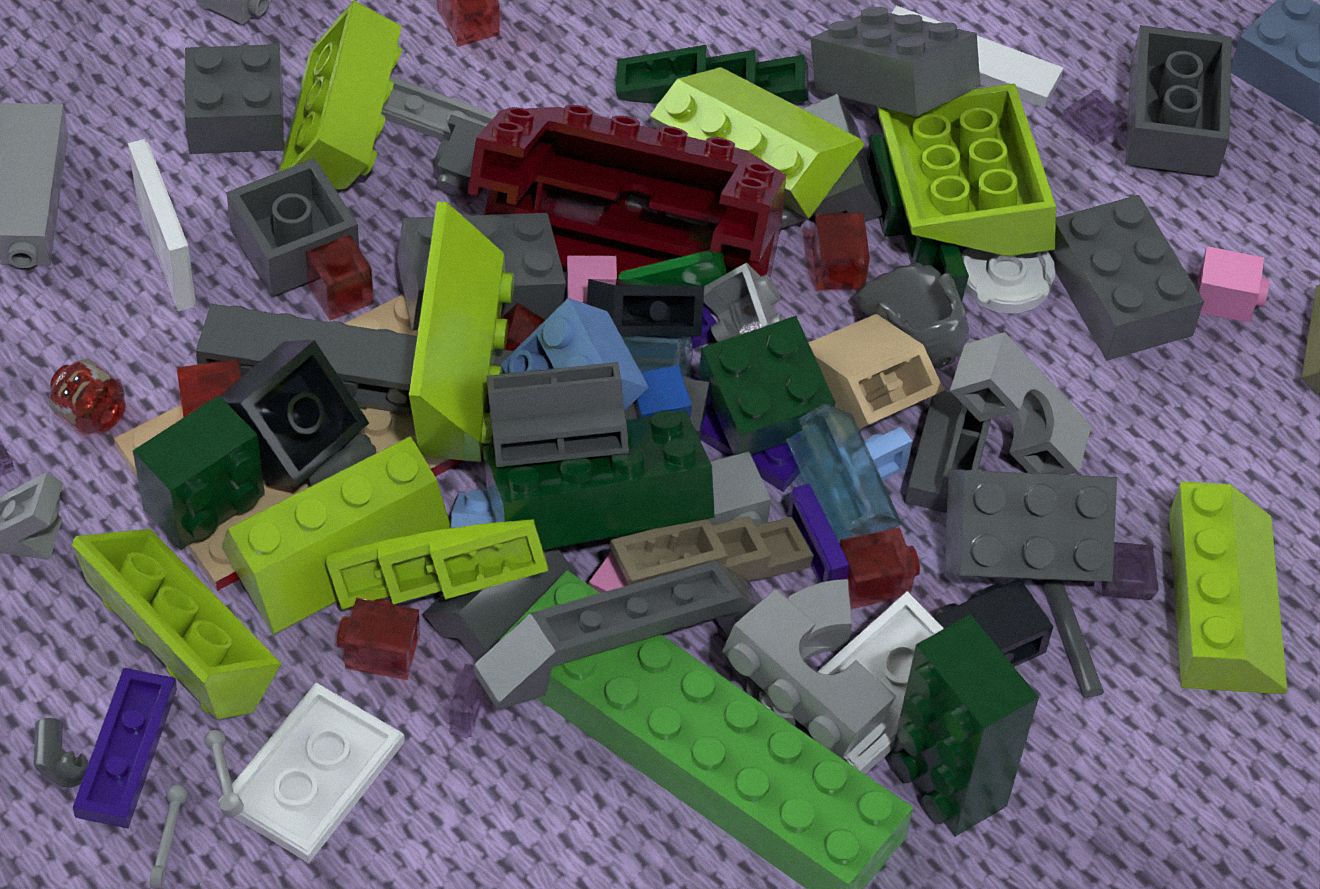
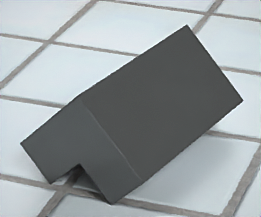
[803,94,883,224]
[487,362,629,467]
[905,391,991,513]
[424,547,579,662]

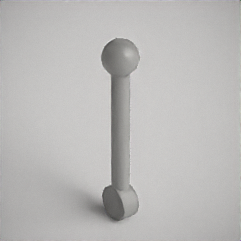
[204,730,244,817]
[150,784,188,889]

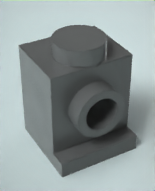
[435,114,486,197]

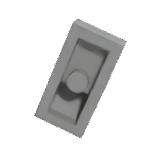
[0,472,63,560]

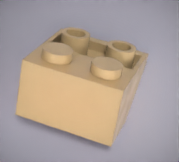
[809,314,944,440]

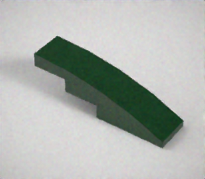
[616,45,809,104]
[866,134,969,302]

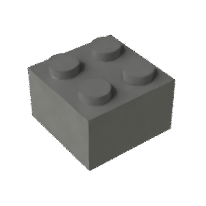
[185,44,284,154]
[226,158,360,296]

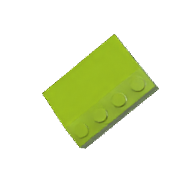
[877,83,1056,256]
[409,201,514,462]

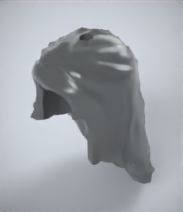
[854,262,970,368]

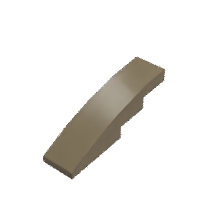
[610,516,814,585]

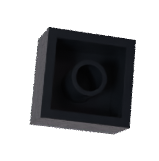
[220,340,369,487]

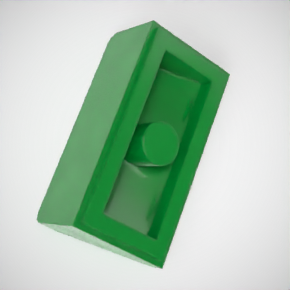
[618,250,727,286]

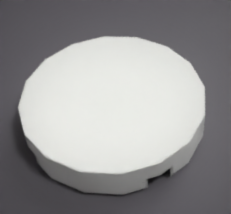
[962,247,1055,313]

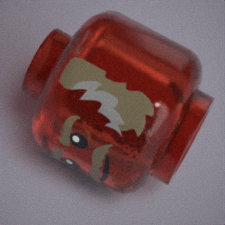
[49,359,126,435]

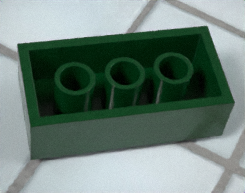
[483,410,715,550]
[891,614,1039,837]

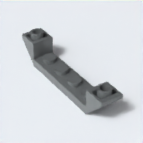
[473,560,762,710]

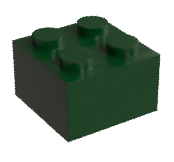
[698,316,836,455]
[132,395,265,550]

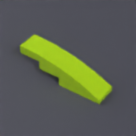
[326,519,549,609]

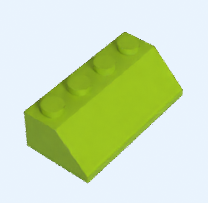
[278,0,402,189]
[649,67,865,219]
[222,436,451,636]
[1169,481,1287,694]
[71,529,282,719]

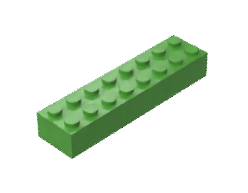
[499,570,913,889]

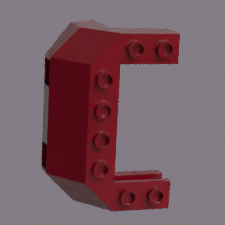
[468,105,786,318]

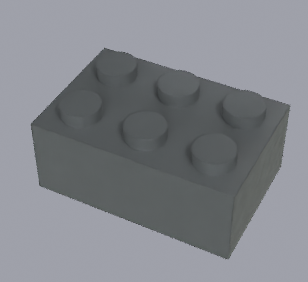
[810,7,980,116]
[1125,25,1232,176]
[1048,195,1204,361]
[397,213,566,331]
[944,469,1117,582]

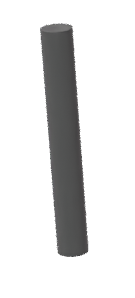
[1040,579,1104,698]

